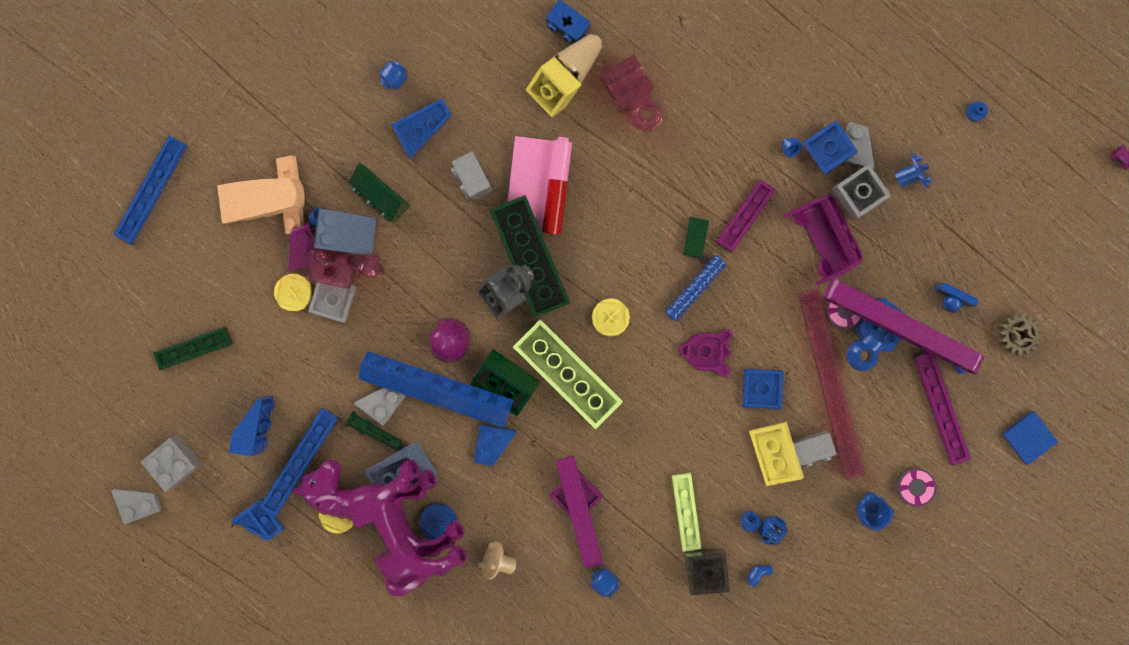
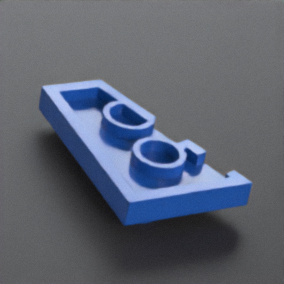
[391,98,452,159]

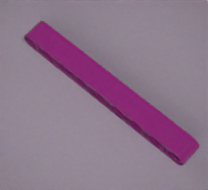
[823,279,985,374]

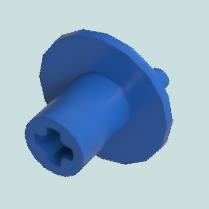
[895,152,933,188]

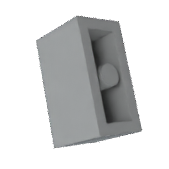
[793,431,837,468]

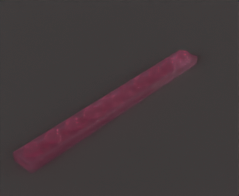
[798,288,865,480]

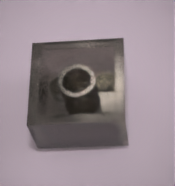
[685,548,730,596]

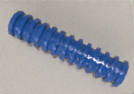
[665,255,727,322]

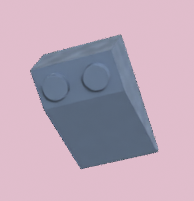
[313,209,376,256]
[365,441,437,486]

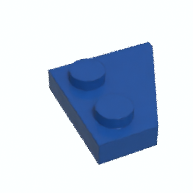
[474,424,517,466]
[231,498,285,541]

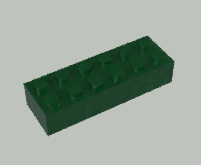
[490,195,570,318]

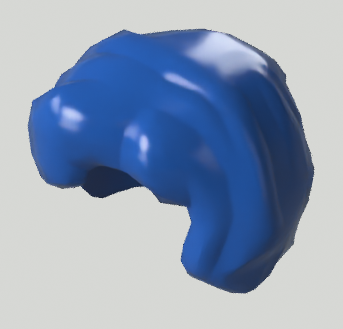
[856,492,894,531]

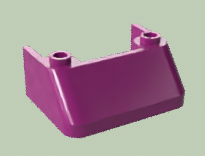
[783,193,863,285]

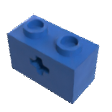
[546,0,591,44]

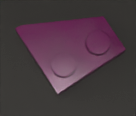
[288,223,325,272]

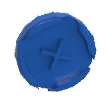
[419,503,457,539]

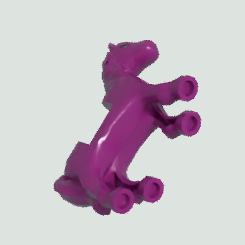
[293,459,467,597]

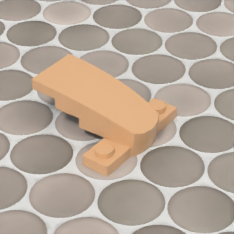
[217,155,305,235]

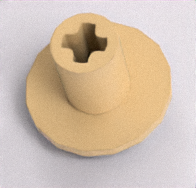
[478,541,516,580]

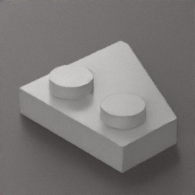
[354,388,407,426]
[111,488,162,525]

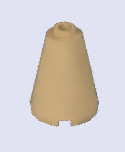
[552,34,602,84]

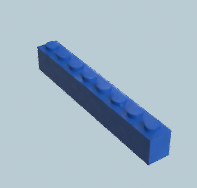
[359,351,513,428]

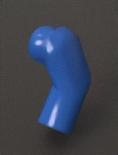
[747,565,772,587]

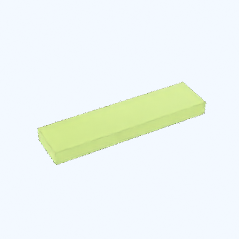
[672,473,702,552]

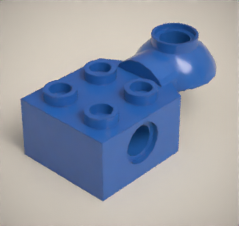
[847,297,908,371]

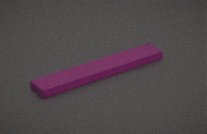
[913,352,971,465]
[555,455,603,569]

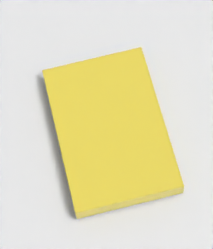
[749,422,804,486]

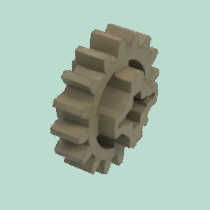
[997,314,1043,355]

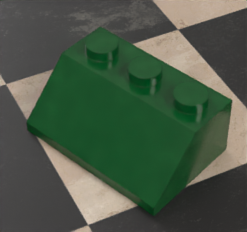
[349,162,410,222]
[470,349,541,416]

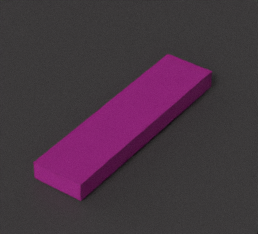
[716,179,776,253]

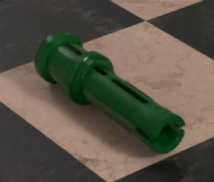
[345,411,403,451]

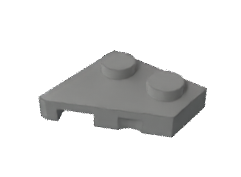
[845,122,874,169]

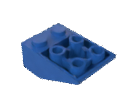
[229,395,275,456]

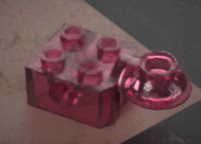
[600,54,662,131]
[306,249,385,289]

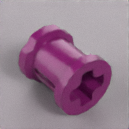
[1110,144,1129,170]

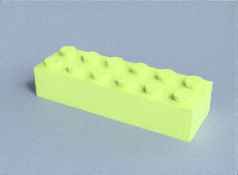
[513,319,623,429]

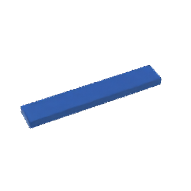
[114,135,188,245]
[259,408,339,517]

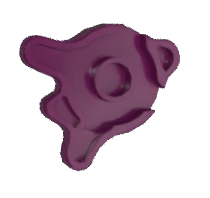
[679,329,733,377]

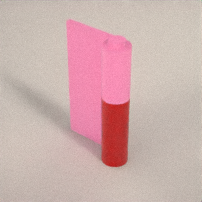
[507,136,572,235]

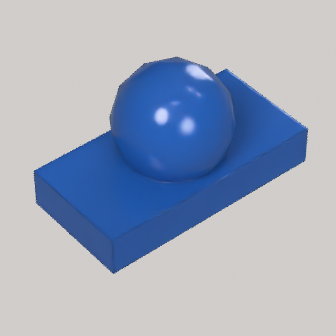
[935,283,979,313]

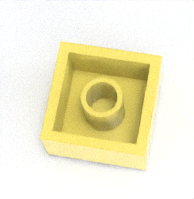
[526,57,581,117]

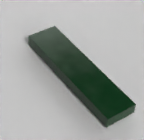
[153,327,233,370]

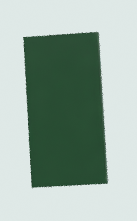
[683,217,709,258]

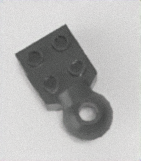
[475,265,534,321]

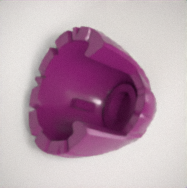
[429,318,470,363]

